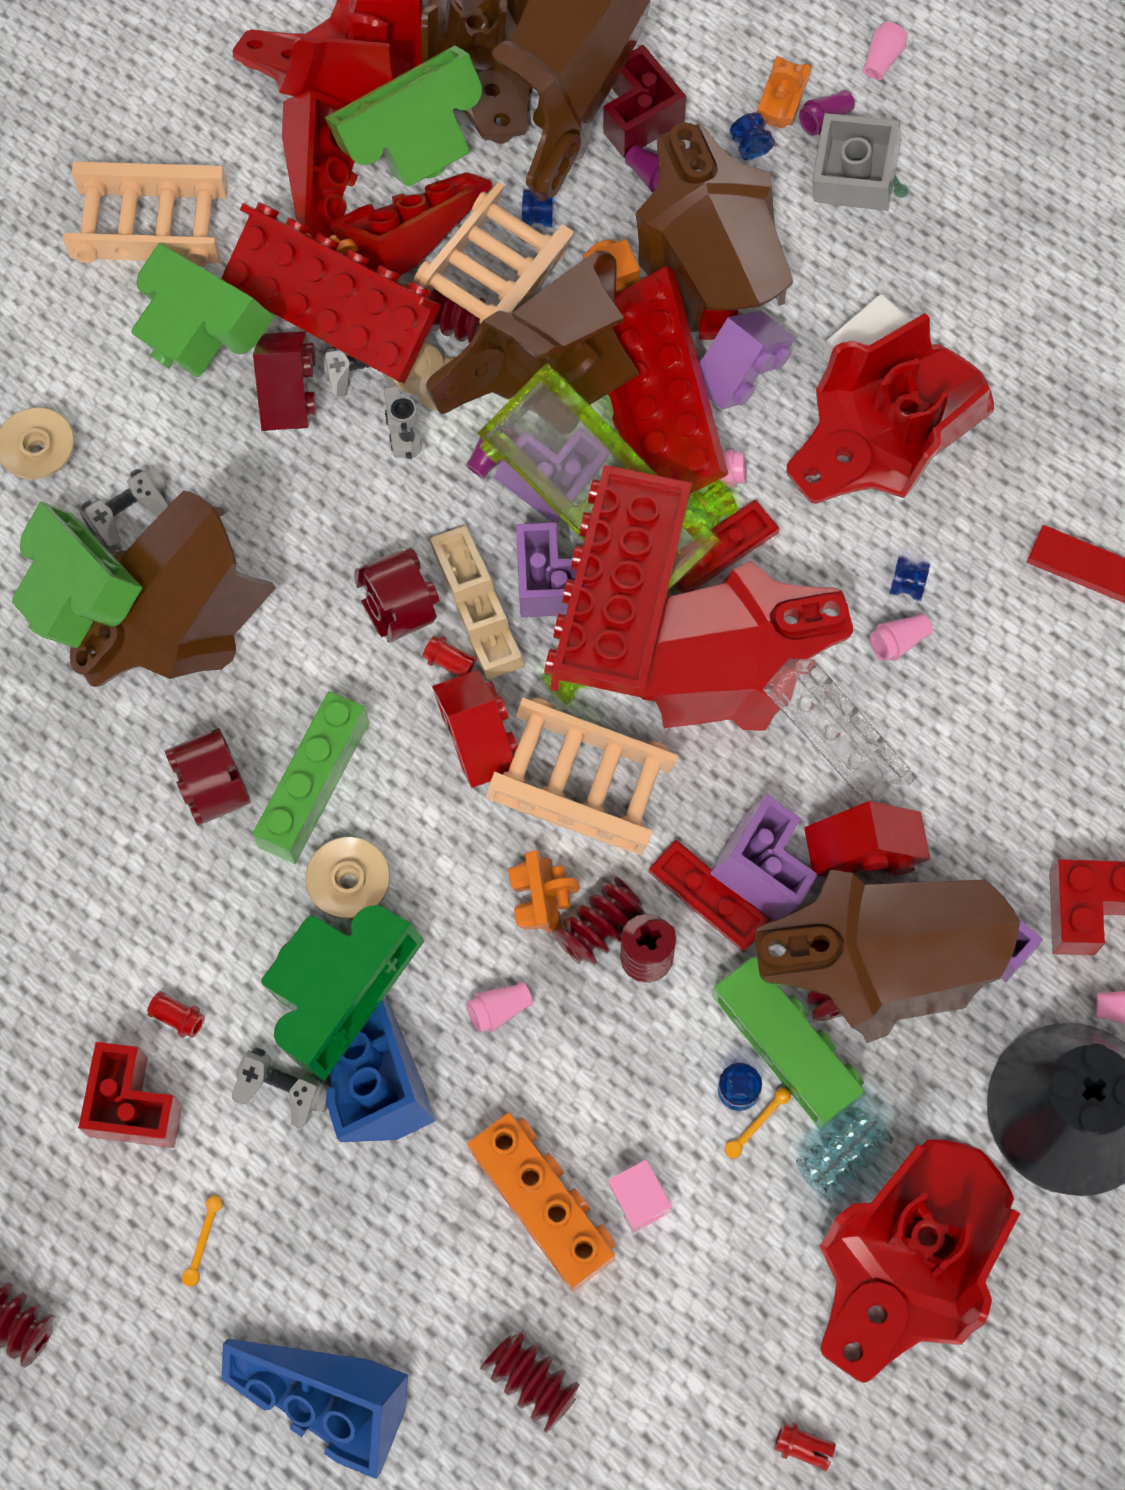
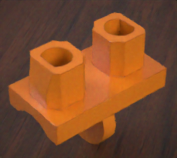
[756,56,812,129]
[508,850,580,933]

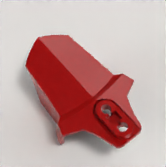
[232,0,423,103]
[786,313,994,504]
[640,561,853,731]
[819,1139,1021,1383]

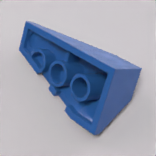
[326,996,435,1142]
[221,1339,408,1479]

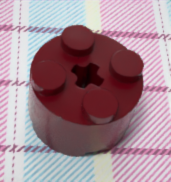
[354,547,440,643]
[164,728,251,826]

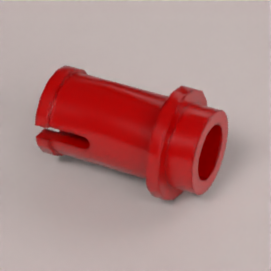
[422,636,477,677]
[147,991,205,1038]
[774,1422,836,1472]

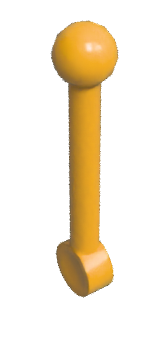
[725,1087,791,1159]
[182,1195,223,1287]

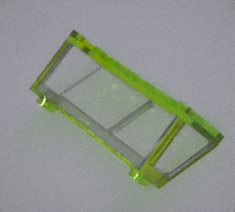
[477,363,722,594]

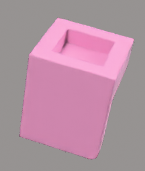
[609,1160,672,1234]

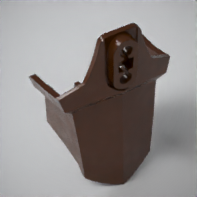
[421,0,530,144]
[492,0,651,202]
[635,122,793,333]
[426,251,639,435]
[70,490,276,687]
[755,870,1020,1043]

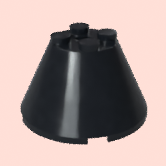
[987,1023,1125,1197]

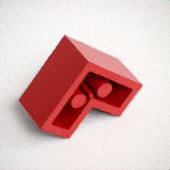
[432,670,518,788]
[804,801,930,877]
[1049,859,1125,956]
[78,1041,183,1148]

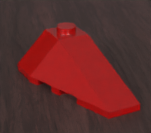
[282,89,358,238]
[330,172,492,279]

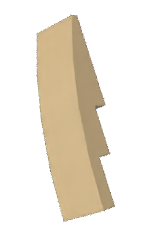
[429,525,525,680]

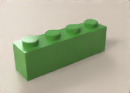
[252,691,370,864]
[712,956,865,1130]

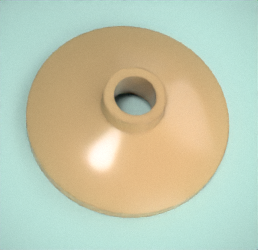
[0,407,74,479]
[305,837,390,919]

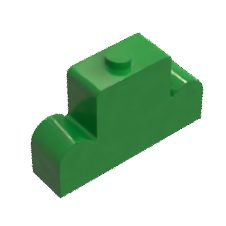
[261,905,425,1081]

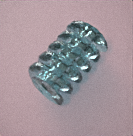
[796,1106,894,1204]

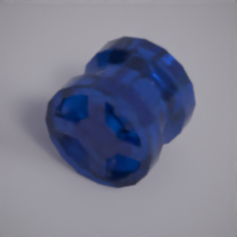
[729,112,775,161]
[522,189,554,228]
[889,556,930,602]
[717,1062,762,1112]

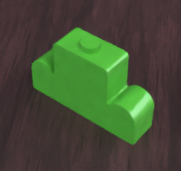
[325,46,482,186]
[131,243,275,378]
[12,501,143,648]

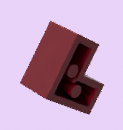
[603,44,686,158]
[253,331,317,431]

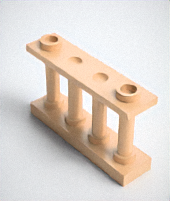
[63,161,228,266]
[414,182,574,324]
[485,697,679,855]

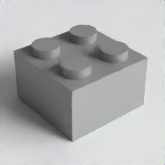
[812,113,900,211]

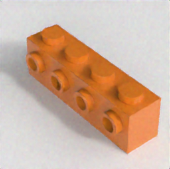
[466,1112,617,1293]

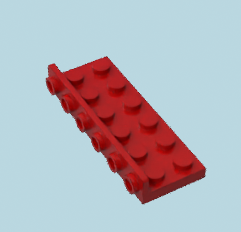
[221,202,441,383]
[608,266,729,494]
[544,465,692,698]

